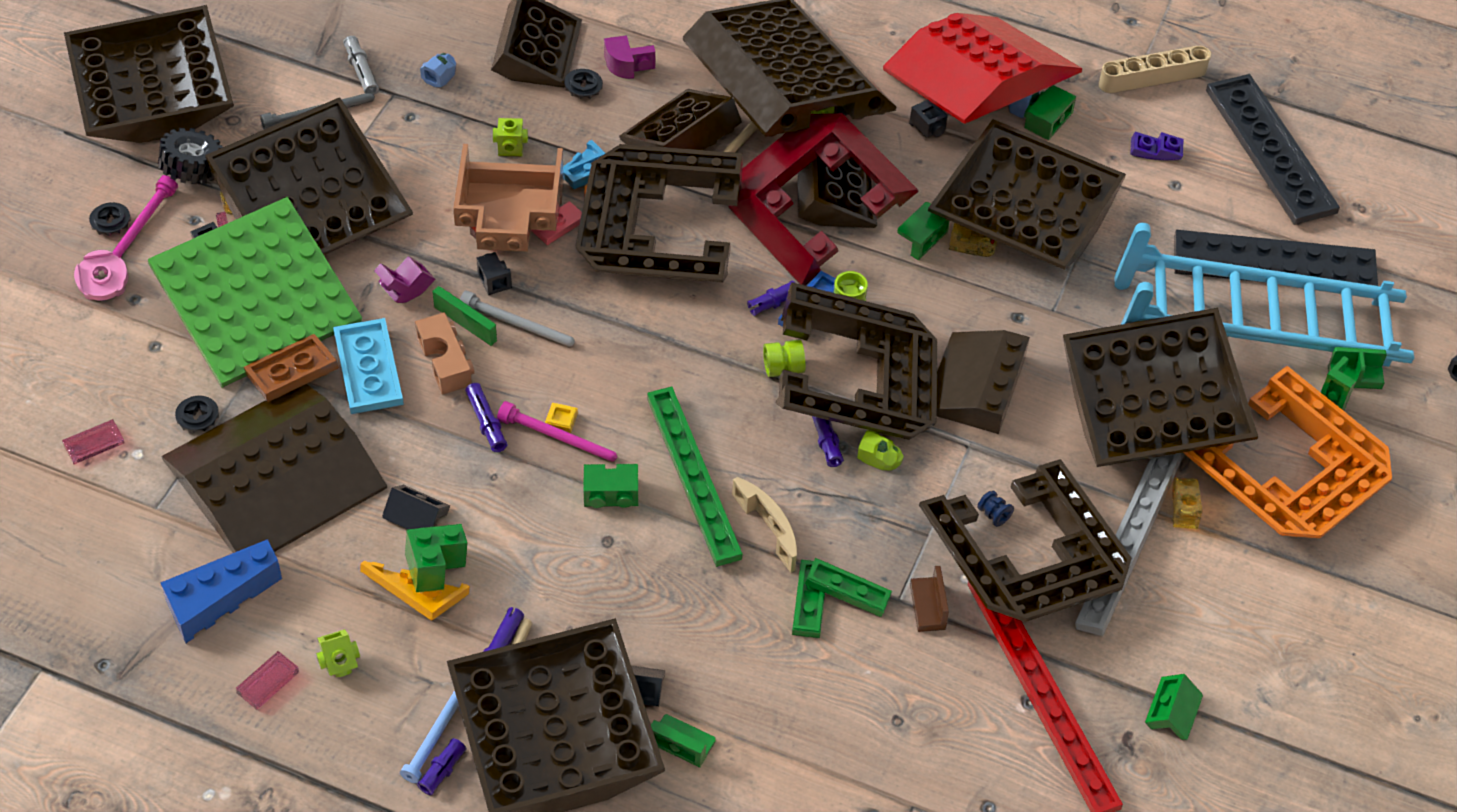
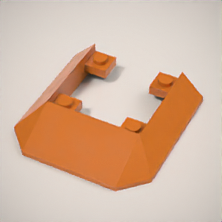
[1183,366,1392,538]

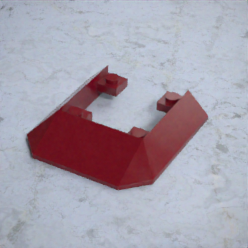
[728,113,919,285]

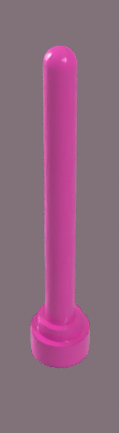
[113,175,178,258]
[497,401,617,462]

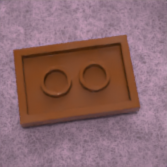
[244,334,339,402]

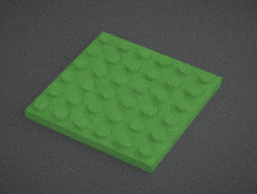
[148,197,362,388]

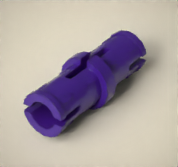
[747,281,795,316]
[417,738,467,795]

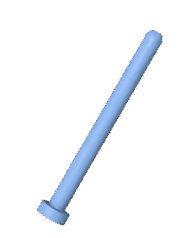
[400,691,459,783]

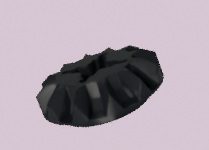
[565,69,603,99]
[89,202,131,236]
[175,395,219,433]

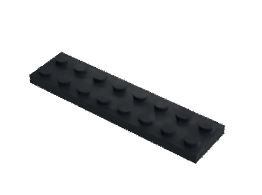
[1206,74,1340,225]
[1174,229,1378,286]

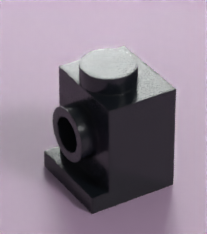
[909,100,948,138]
[476,252,512,296]

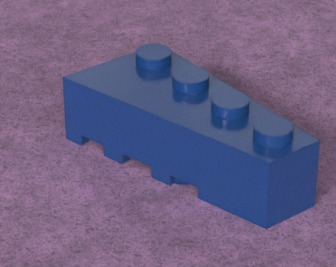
[160,539,282,644]

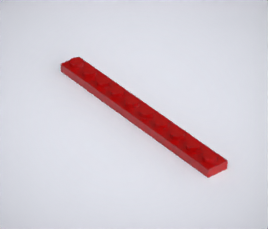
[967,581,1123,812]

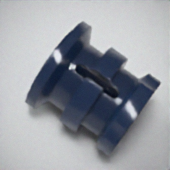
[977,490,1014,527]

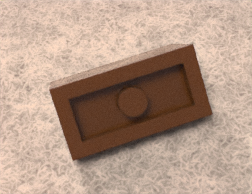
[910,566,949,632]

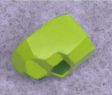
[857,430,904,471]

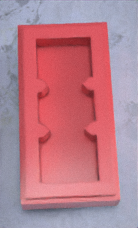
[531,201,582,245]

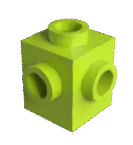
[493,118,528,157]
[316,629,360,677]

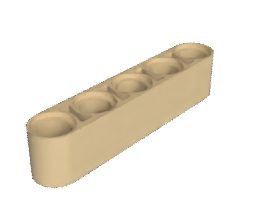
[1099,46,1211,93]

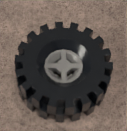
[158,128,223,184]

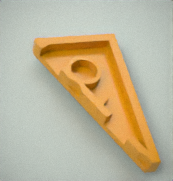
[360,561,470,621]

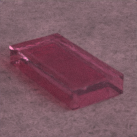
[62,419,125,464]
[235,651,299,710]

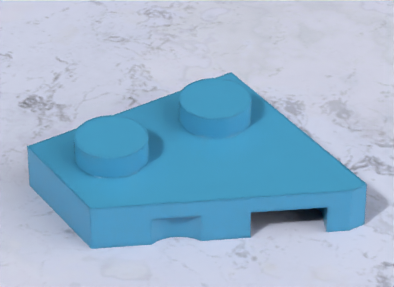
[563,140,605,189]

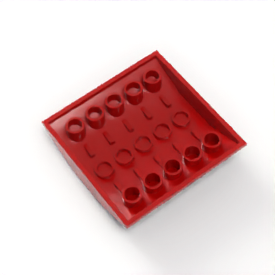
[883,13,1082,124]

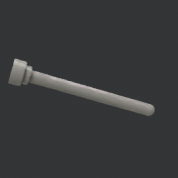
[460,290,575,347]

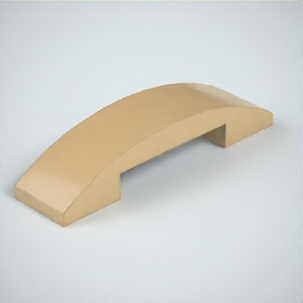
[732,477,797,573]

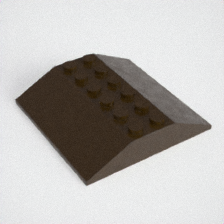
[64,5,234,143]
[205,97,413,255]
[928,119,1126,270]
[1063,307,1258,467]
[162,384,387,553]
[447,618,665,812]

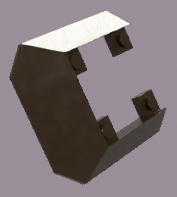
[575,144,743,283]
[775,282,937,440]
[919,459,1132,622]

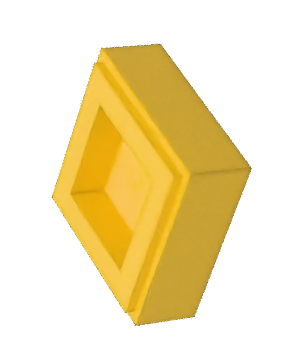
[545,402,578,433]

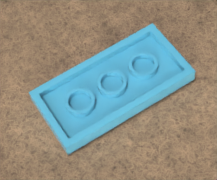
[333,318,404,414]

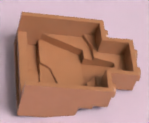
[453,144,564,252]

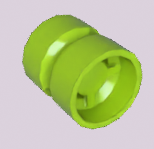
[834,271,868,301]
[763,339,806,377]

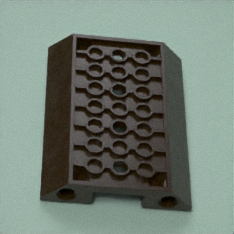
[683,0,897,137]

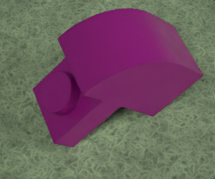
[604,35,656,79]
[374,256,436,303]

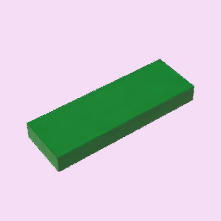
[432,286,497,346]
[804,558,892,617]
[792,559,828,638]

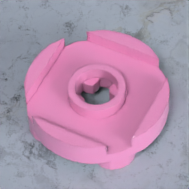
[74,250,128,301]

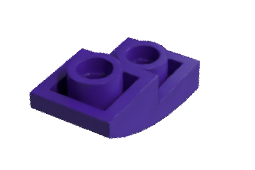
[1130,132,1184,160]

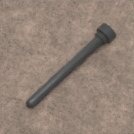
[260,92,375,130]

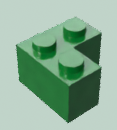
[405,524,468,593]

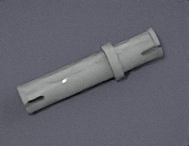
[343,36,379,95]

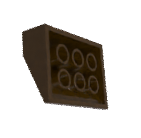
[491,0,582,88]
[619,89,742,150]
[798,157,877,228]
[937,330,1030,434]

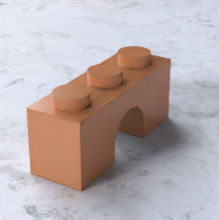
[415,312,474,395]

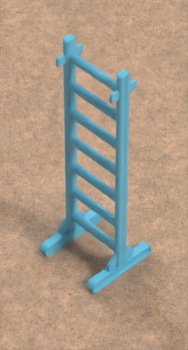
[1114,223,1414,367]

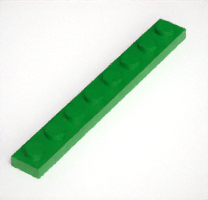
[647,386,743,567]

